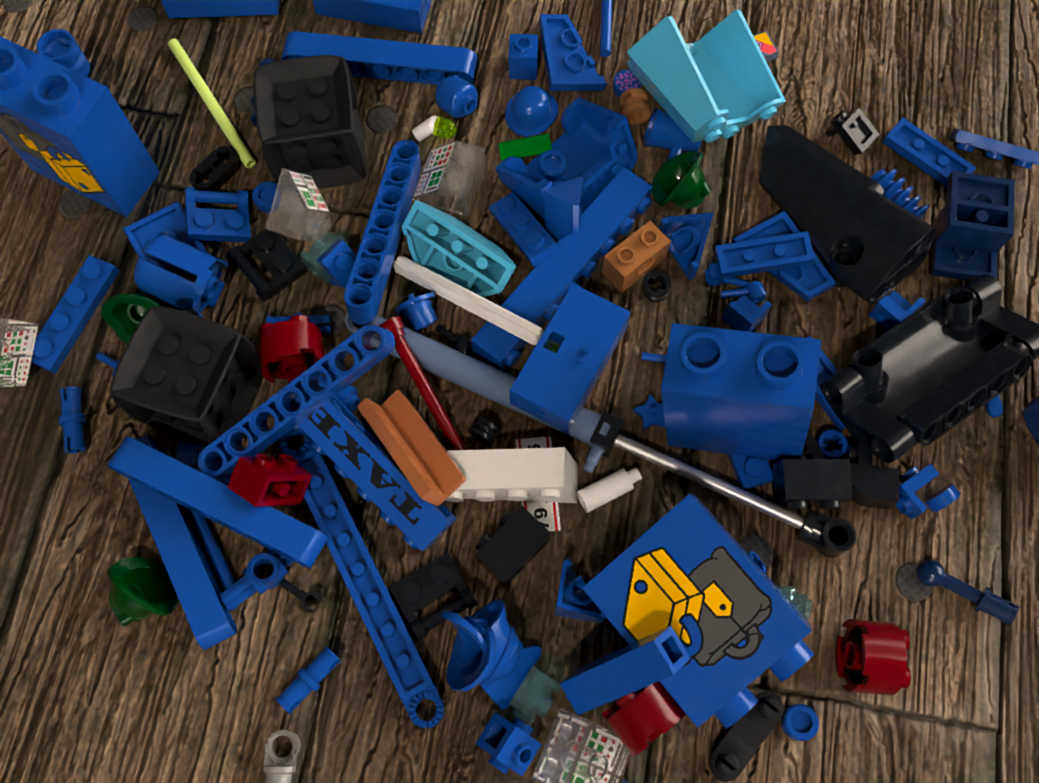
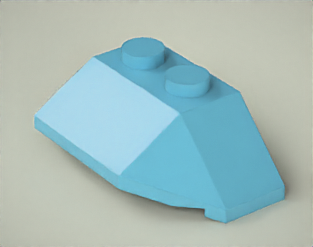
[401,200,517,297]

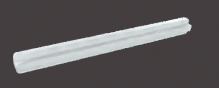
[392,256,543,345]

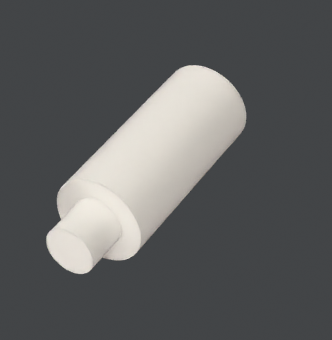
[576,467,642,513]

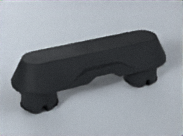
[709,691,784,782]

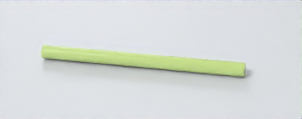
[168,39,256,168]

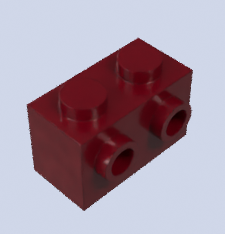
[227,454,313,507]

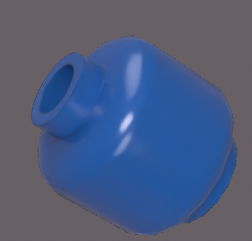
[435,75,478,119]

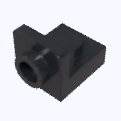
[825,108,880,156]

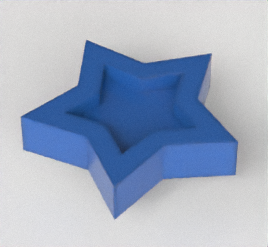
[633,394,666,430]

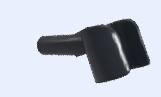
[435,325,472,356]
[280,579,323,613]

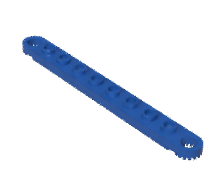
[279,428,445,729]

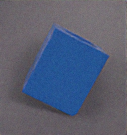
[869,291,926,331]
[721,294,772,332]

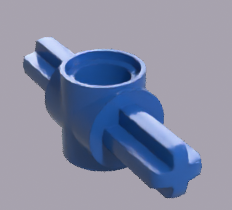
[220,549,293,611]

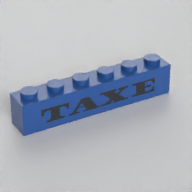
[292,382,457,551]

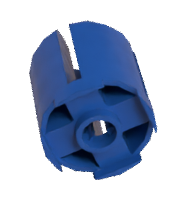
[134,235,228,318]

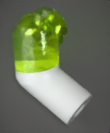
[412,116,457,142]

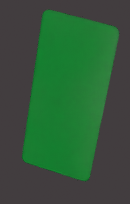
[499,134,552,161]

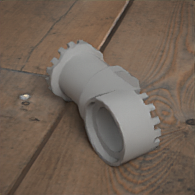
[263,730,301,783]

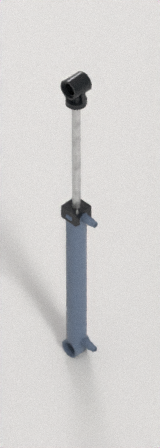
[345,312,857,558]

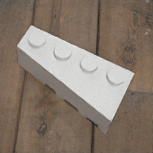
[445,447,578,503]

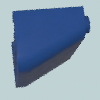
[495,97,638,220]

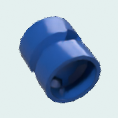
[37,29,90,77]

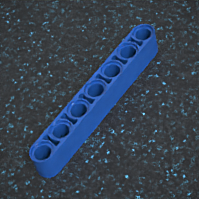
[281,31,478,85]
[344,140,421,325]
[198,325,395,477]
[117,433,238,651]
[107,436,328,569]

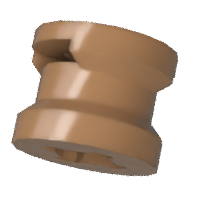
[620,88,651,125]

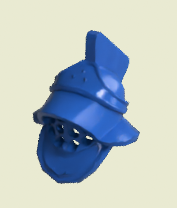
[440,599,541,709]

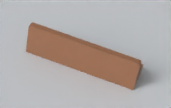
[357,390,466,506]

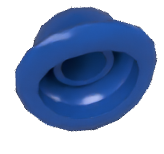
[505,86,558,137]

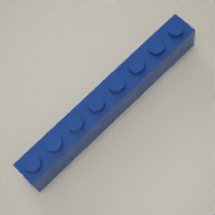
[471,167,653,371]

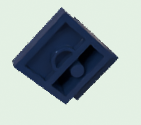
[930,171,1015,281]

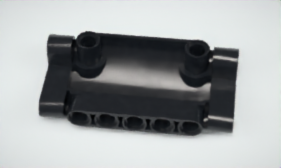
[821,274,1039,463]

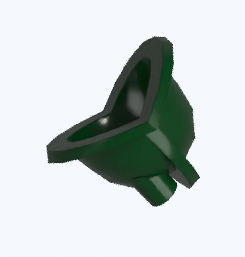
[652,151,711,209]
[101,292,166,345]
[107,557,177,626]

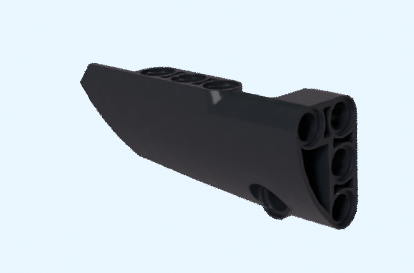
[759,125,936,304]

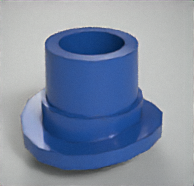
[395,292,438,332]

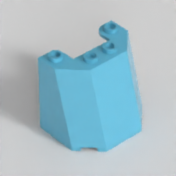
[627,10,786,143]

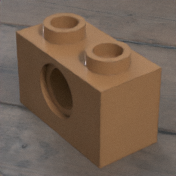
[602,221,671,293]

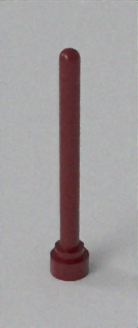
[379,316,466,450]

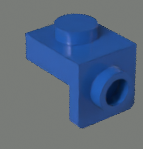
[317,239,356,288]
[895,464,939,519]

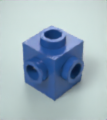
[475,712,542,776]

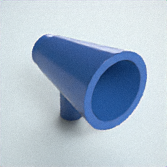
[642,108,702,161]

